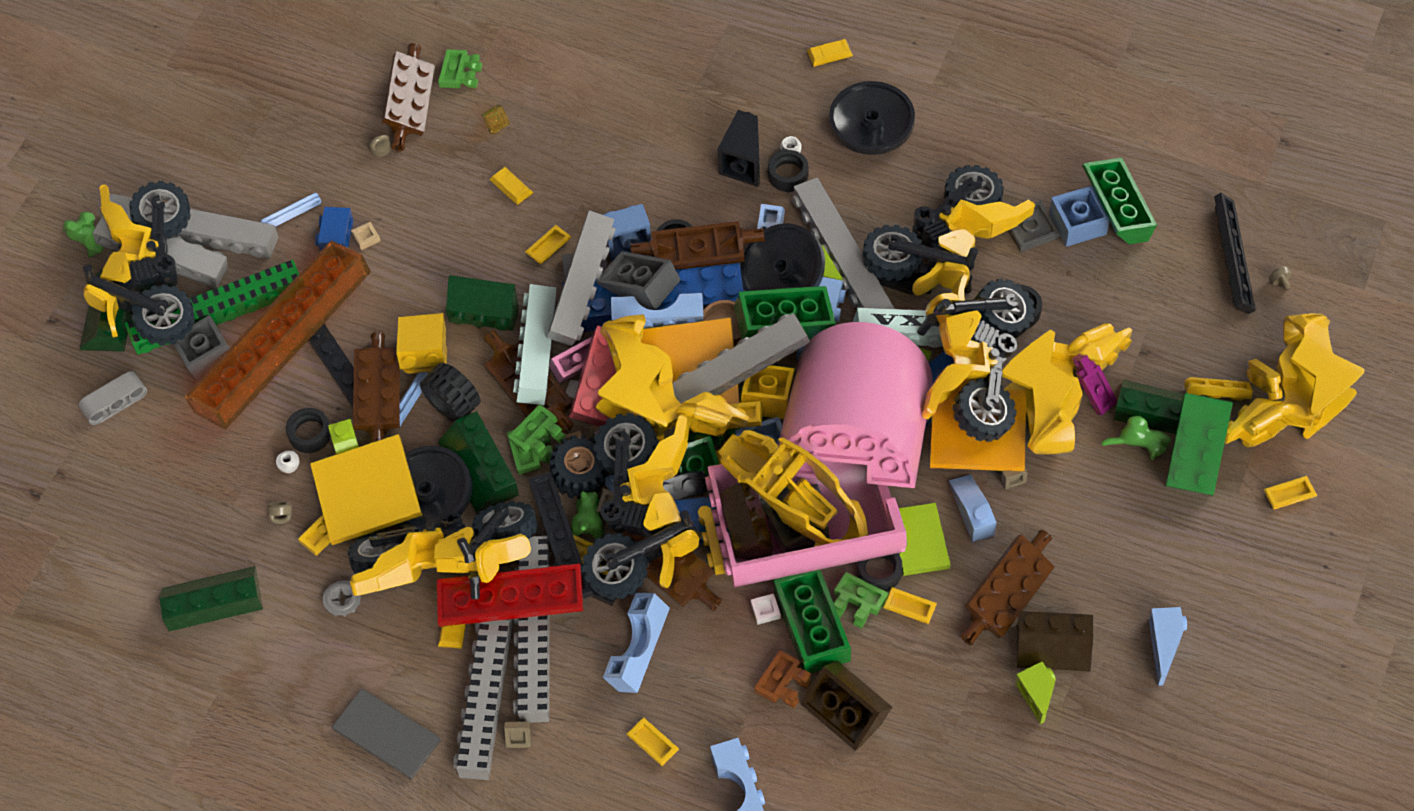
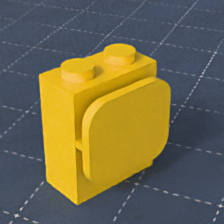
[396,313,447,373]

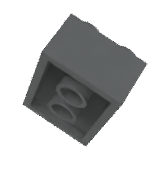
[596,251,681,310]

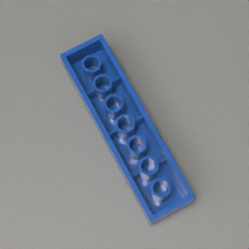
[562,263,743,332]

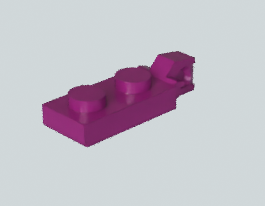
[1072,354,1118,415]

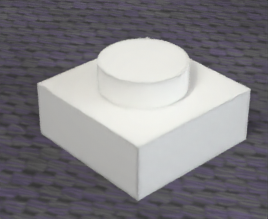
[751,594,781,625]

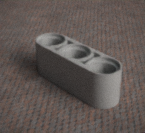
[78,371,147,425]

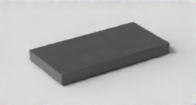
[332,689,441,780]

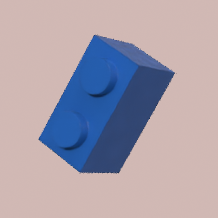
[315,207,354,256]

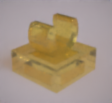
[481,104,510,134]

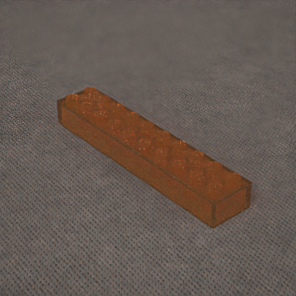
[184,241,371,430]

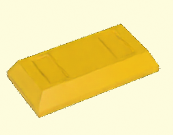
[807,39,853,67]
[489,167,534,206]
[525,225,571,265]
[1263,476,1317,510]
[883,587,937,624]
[438,624,466,649]
[626,717,679,766]

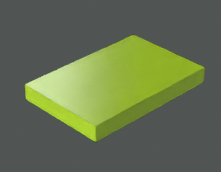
[899,503,951,576]

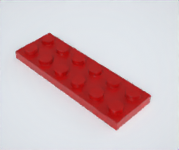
[437,564,584,627]

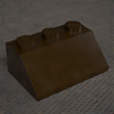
[719,482,773,560]
[1017,611,1093,671]
[800,661,893,751]

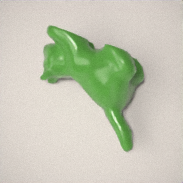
[63,212,104,257]
[1101,416,1171,461]
[571,491,605,539]

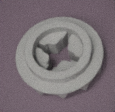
[323,581,361,617]

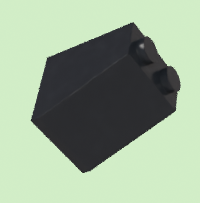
[718,110,760,187]

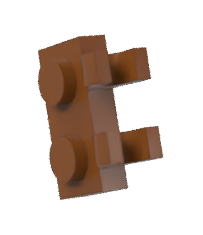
[754,650,812,708]

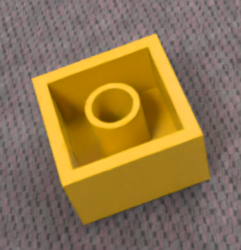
[741,365,794,419]

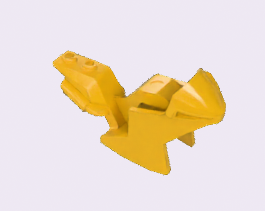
[1225,313,1365,448]
[596,314,750,441]
[1002,323,1132,455]
[718,430,868,547]

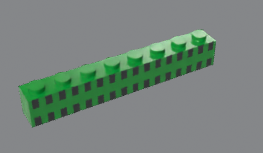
[124,259,305,355]

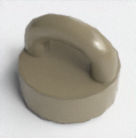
[369,135,391,157]
[1269,266,1293,289]
[268,501,292,524]

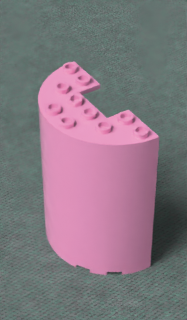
[778,322,933,488]
[705,460,907,587]

